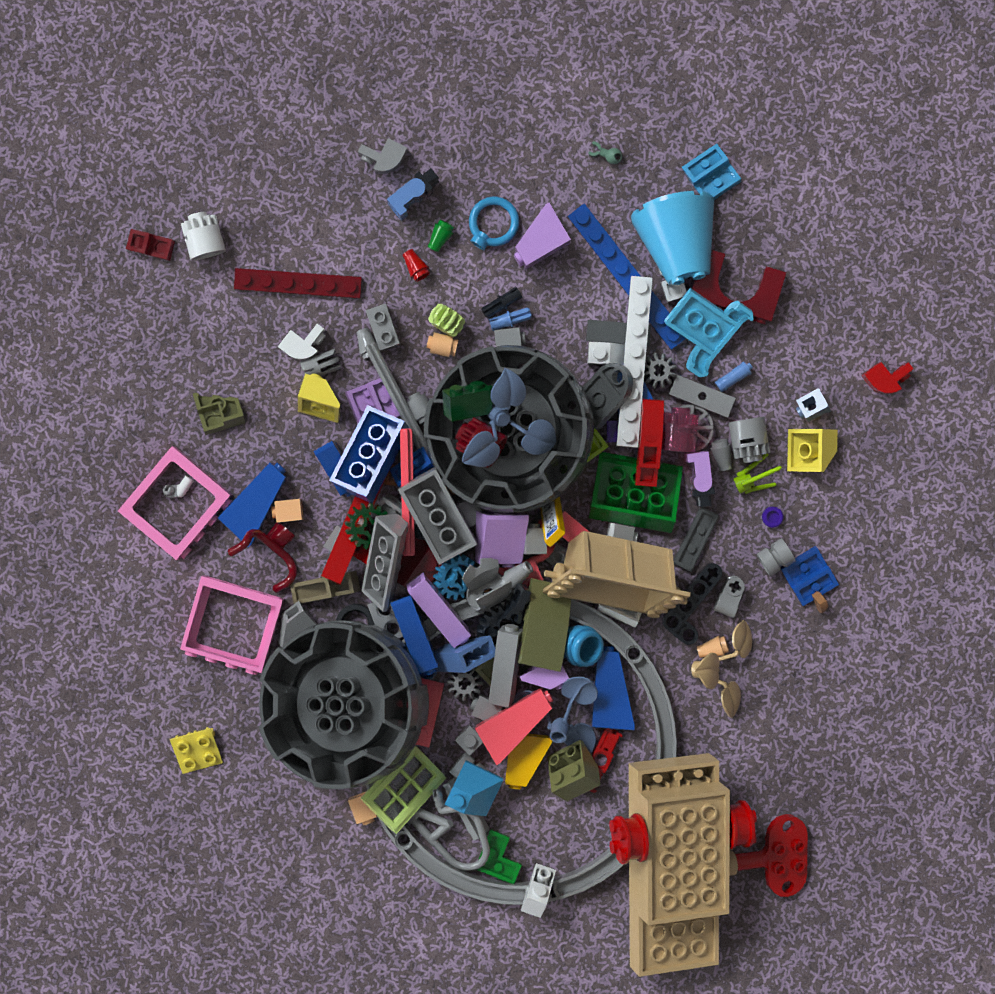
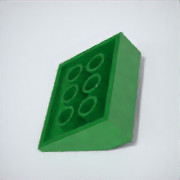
[588,452,683,533]

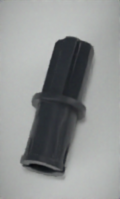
[481,286,523,318]

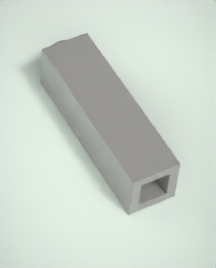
[488,624,522,708]

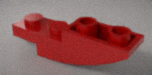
[635,399,664,487]

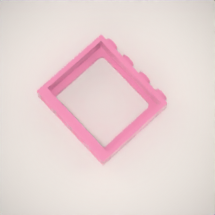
[118,446,233,560]
[180,575,285,675]

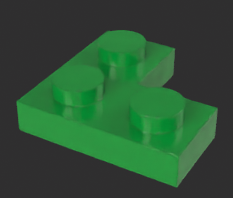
[476,829,522,884]

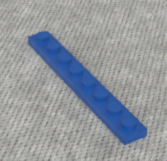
[567,204,686,350]

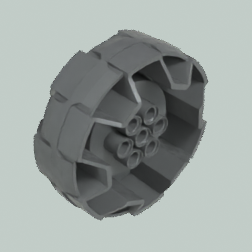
[424,345,594,513]
[258,620,429,789]

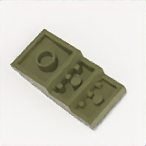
[518,578,571,672]

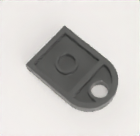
[582,363,633,430]

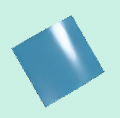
[682,144,742,200]

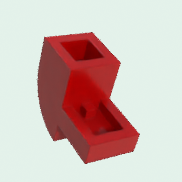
[861,362,913,394]

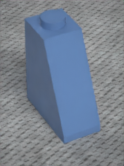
[434,636,495,673]

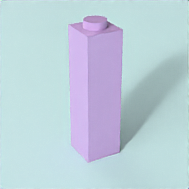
[406,572,471,648]

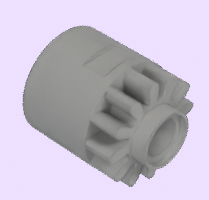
[728,417,770,463]

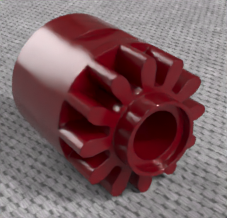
[456,417,508,469]

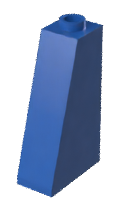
[218,463,287,547]
[391,595,439,676]
[591,646,635,730]

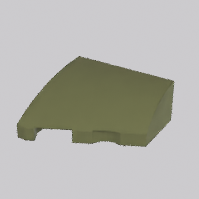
[193,393,246,435]

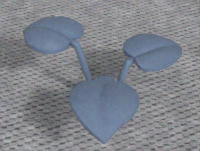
[462,368,556,467]
[511,677,598,754]

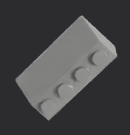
[398,467,477,565]
[362,514,409,612]

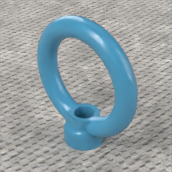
[469,197,519,250]

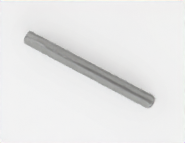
[365,342,429,453]

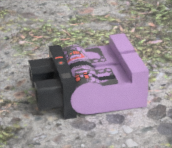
[684,451,715,507]

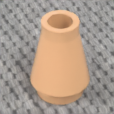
[697,636,729,658]

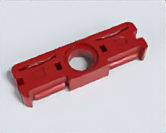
[590,728,622,793]

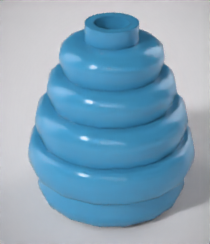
[564,625,604,667]

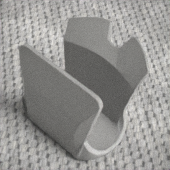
[462,558,512,612]

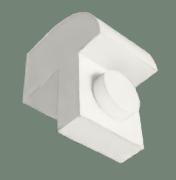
[278,324,326,360]

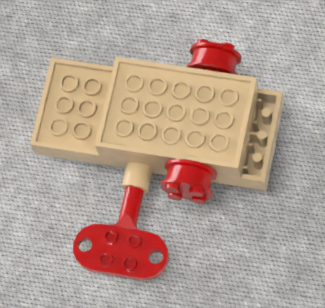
[609,753,808,977]

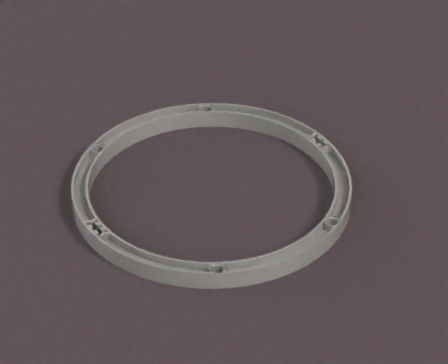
[366,588,677,905]

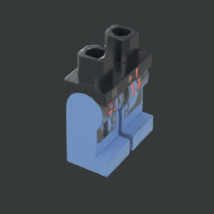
[387,168,439,221]

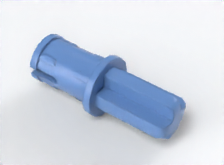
[489,308,532,331]

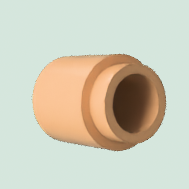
[426,332,458,357]

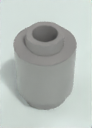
[407,392,429,424]

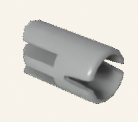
[300,349,342,376]

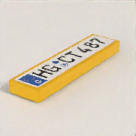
[540,497,565,547]

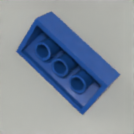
[329,405,409,503]

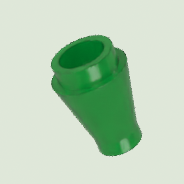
[428,219,454,252]

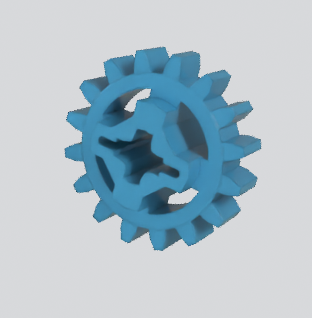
[433,554,477,600]

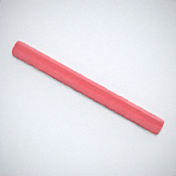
[400,428,415,556]

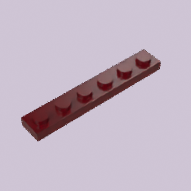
[234,268,362,299]

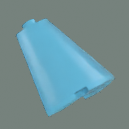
[631,191,714,285]

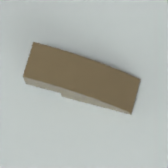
[290,570,361,604]

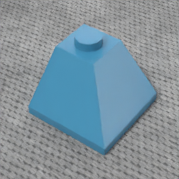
[444,760,504,816]

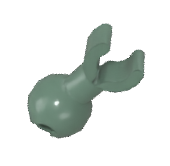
[588,141,622,164]

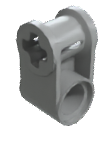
[713,575,745,618]

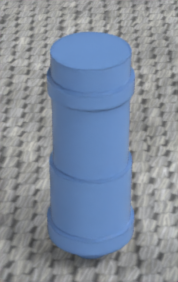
[715,361,753,392]

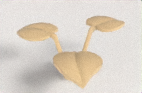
[691,620,752,718]

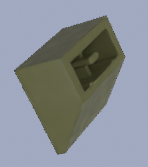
[547,740,601,802]

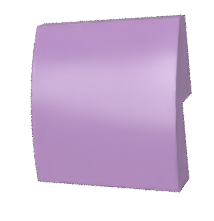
[345,378,400,424]

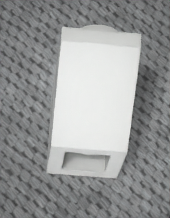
[521,863,556,918]

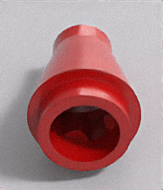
[402,249,430,282]

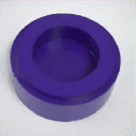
[762,506,783,528]

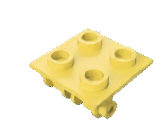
[170,727,223,774]

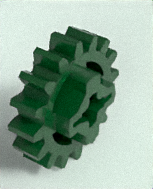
[345,502,388,549]

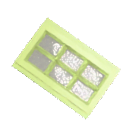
[360,746,446,834]

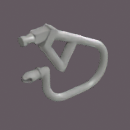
[400,789,490,871]

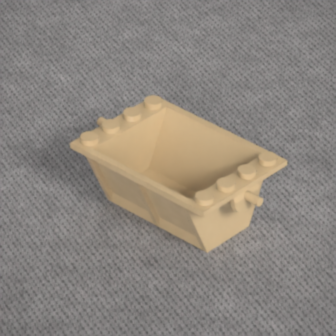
[543,531,690,618]

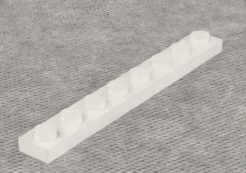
[616,276,652,448]

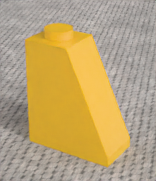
[505,733,552,789]

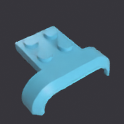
[664,288,753,377]

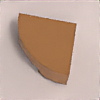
[811,591,828,613]

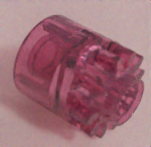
[661,407,699,452]

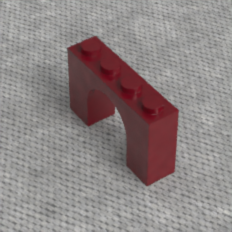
[692,250,787,325]

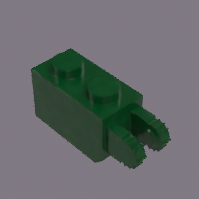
[442,381,494,422]

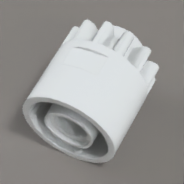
[181,212,226,260]

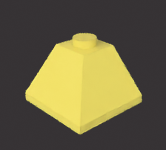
[298,374,340,423]
[787,429,838,472]

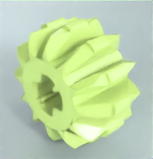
[428,304,465,337]

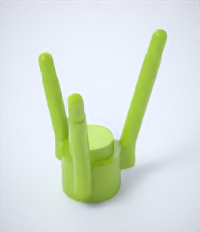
[733,453,782,494]

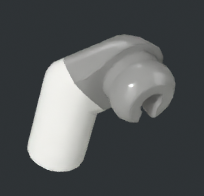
[163,475,194,499]

